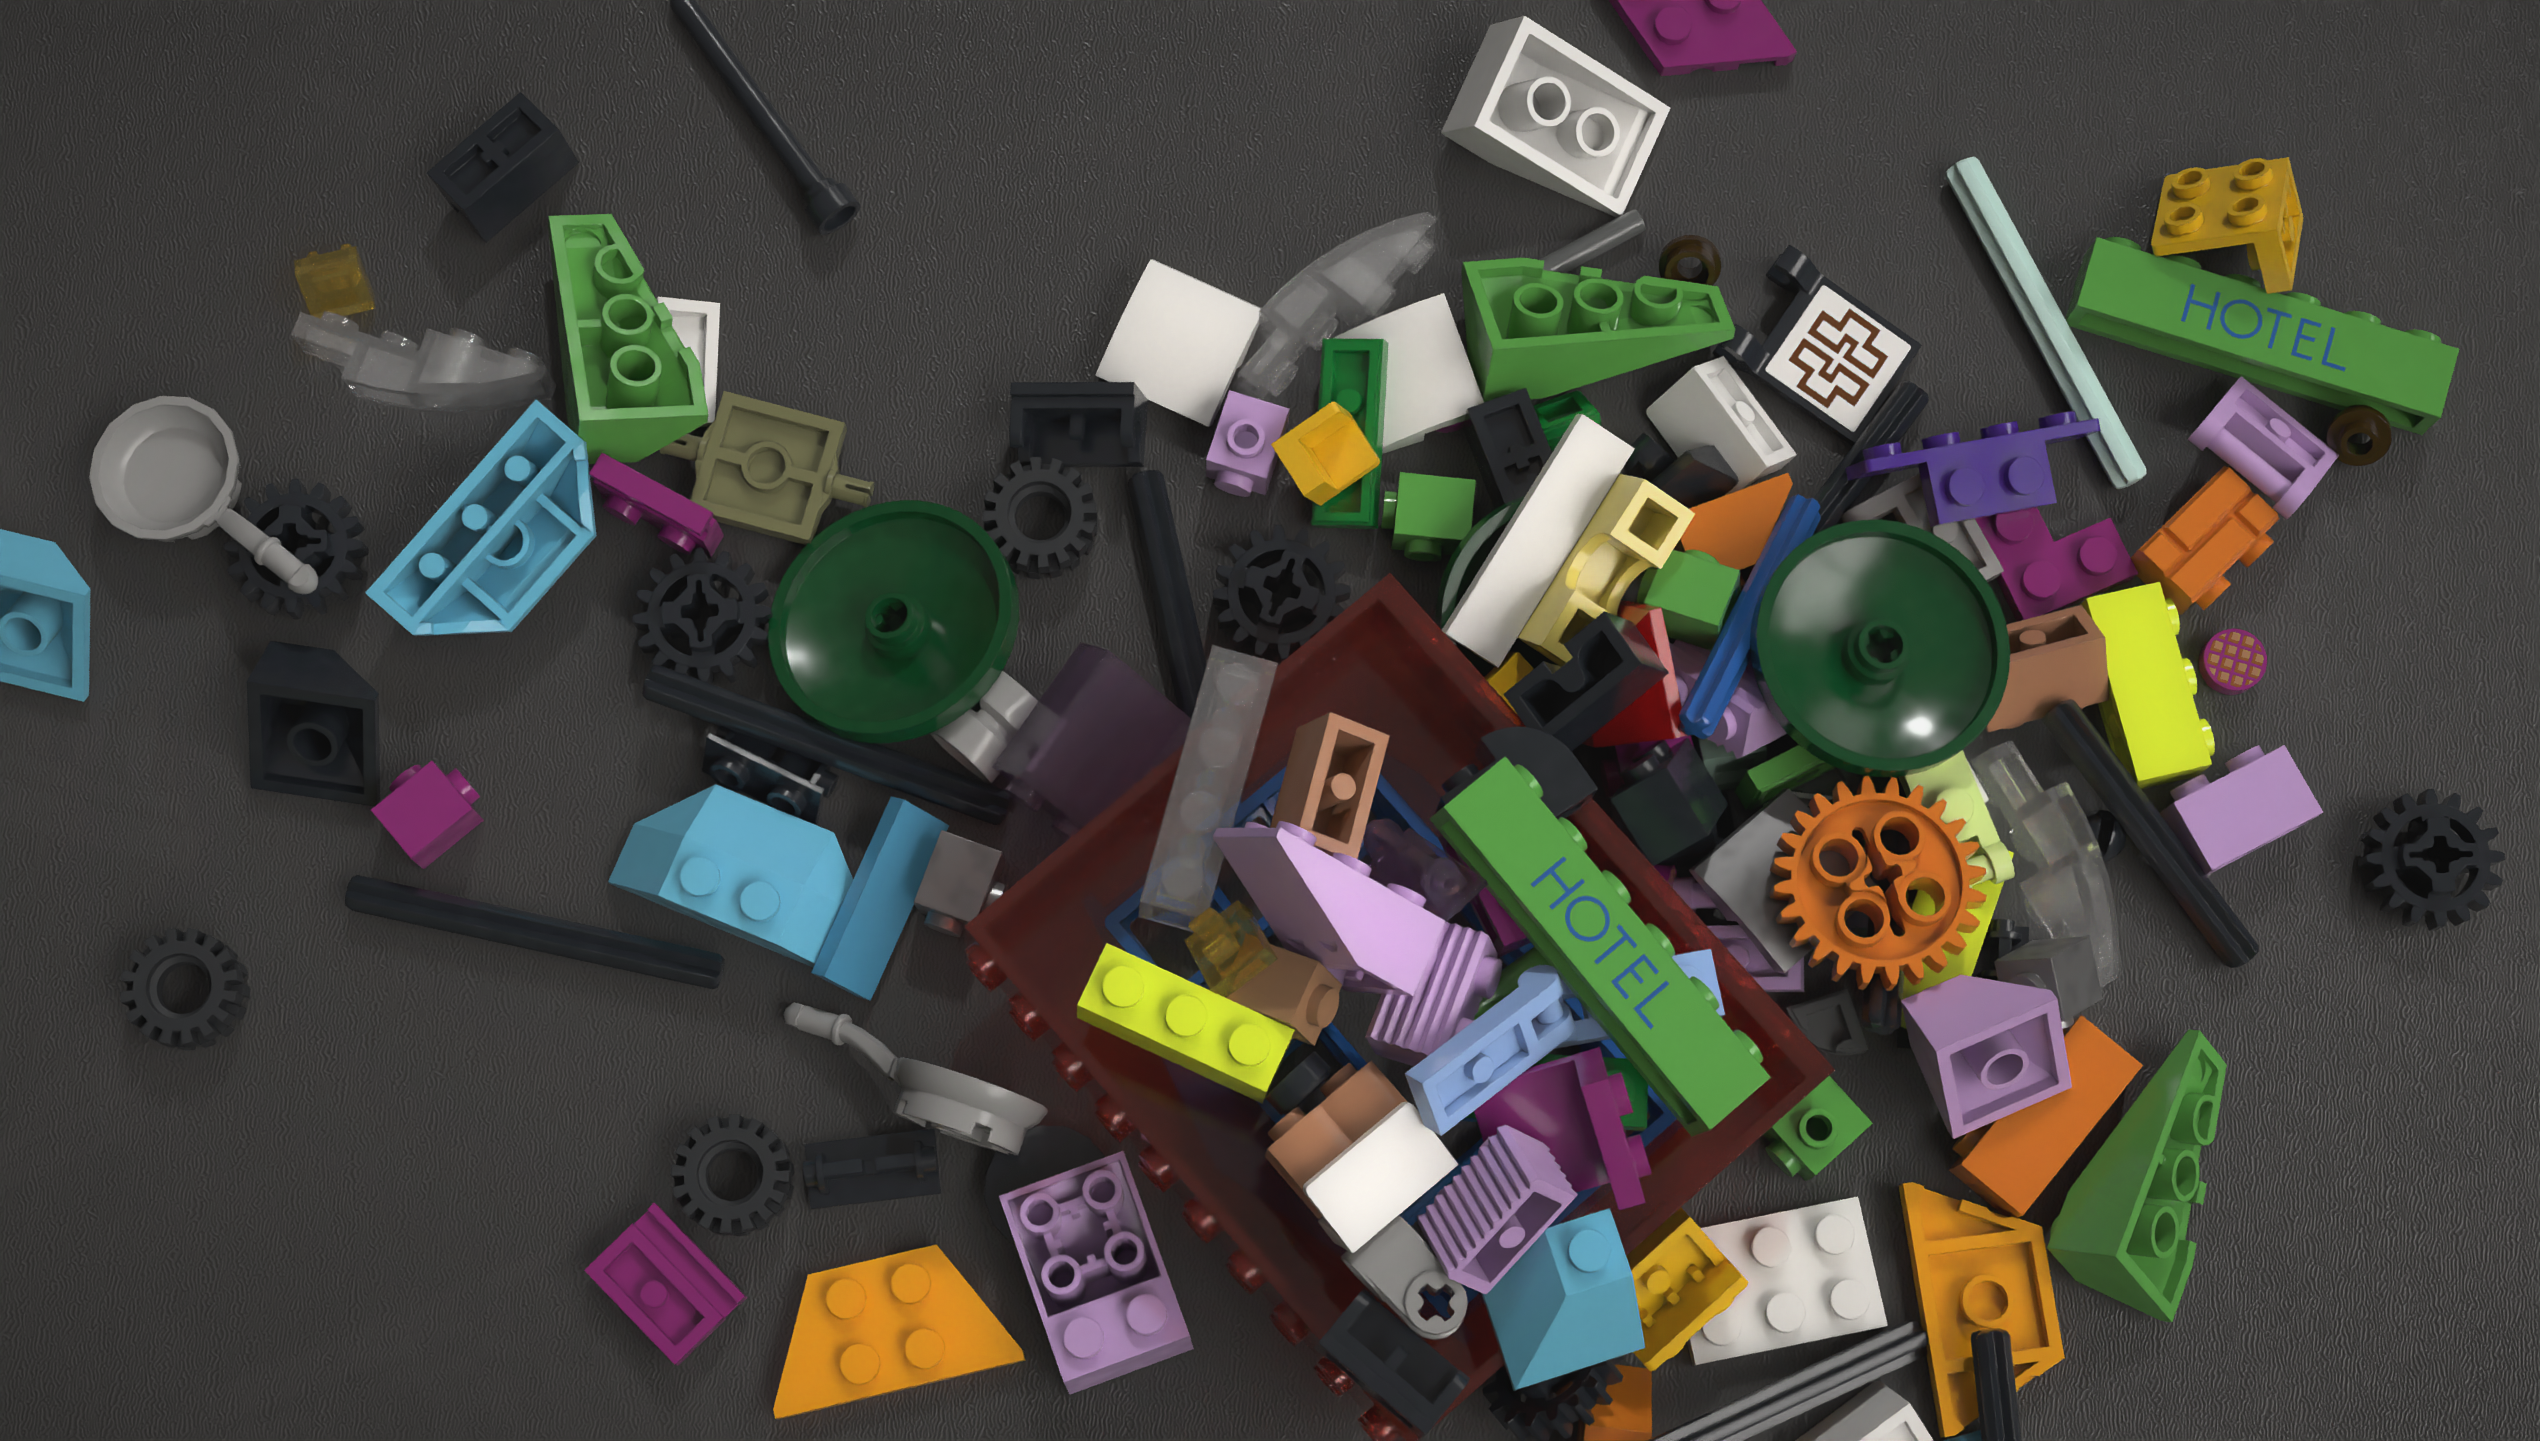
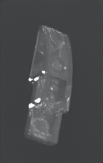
[1238,212,1437,400]
[291,312,557,413]
[1970,740,2119,988]

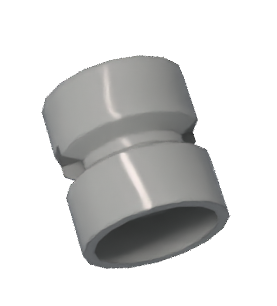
[930,671,1049,784]

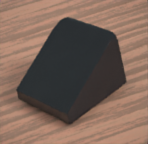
[1650,445,1739,509]

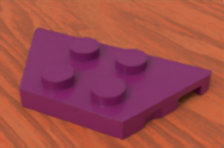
[1609,0,1797,76]

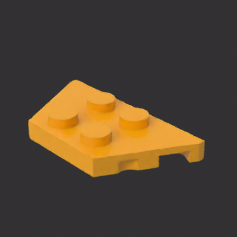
[1899,1182,2065,1438]
[773,1244,1026,1419]

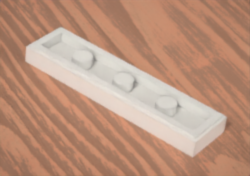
[1441,414,1634,668]

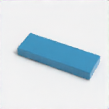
[811,796,949,1001]

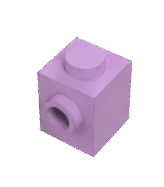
[1206,390,1290,497]

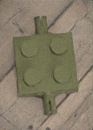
[660,391,874,545]

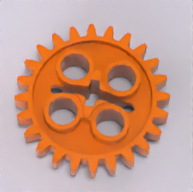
[1769,776,1987,991]

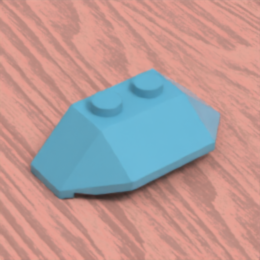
[365,400,597,636]
[608,784,853,967]

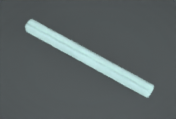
[1946,157,2147,489]

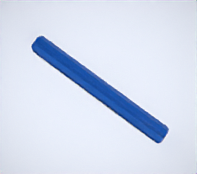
[1679,494,1821,739]

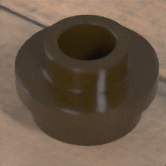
[1659,235,1721,286]
[2327,405,2392,466]

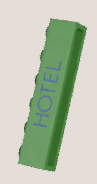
[2065,237,2459,435]
[1430,756,1771,1137]

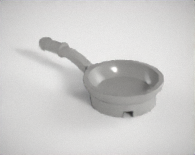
[89,396,318,594]
[783,1002,1048,1155]

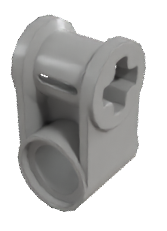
[1341,1215,1468,1340]

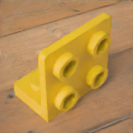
[2151,157,2304,294]

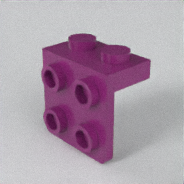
[1474,1047,1652,1210]

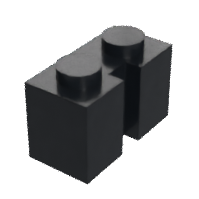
[1504,611,1669,752]
[1610,738,1728,867]

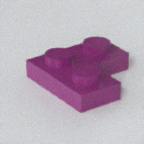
[1975,508,2138,622]

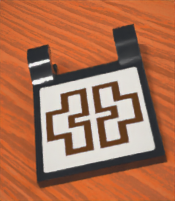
[1712,245,1922,446]

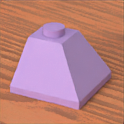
[1901,975,2072,1139]

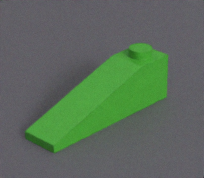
[1461,258,1735,402]

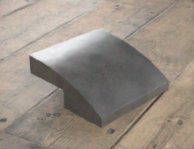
[1689,788,1877,973]

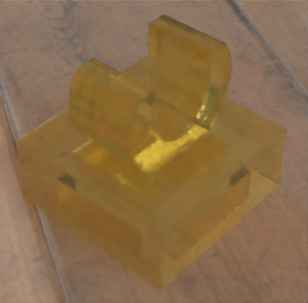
[294,243,375,323]
[1184,900,1278,998]

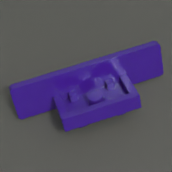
[1845,411,2101,527]

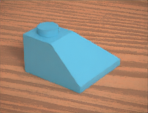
[0,529,90,702]
[1481,1208,1645,1391]

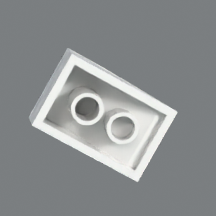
[1441,16,1670,217]

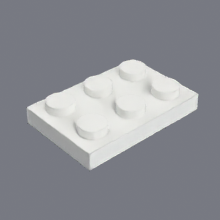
[1687,1197,1888,1366]

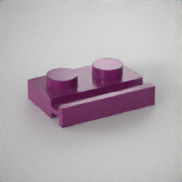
[589,453,724,557]
[584,1203,747,1366]

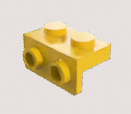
[1626,1206,1748,1371]

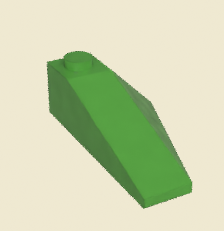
[548,214,709,464]
[2047,1029,2227,1322]

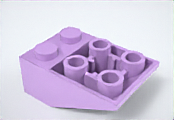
[1213,821,1445,996]
[999,1151,1194,1394]

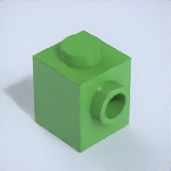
[1381,472,1476,562]
[1637,549,1740,651]
[1762,1075,1873,1181]

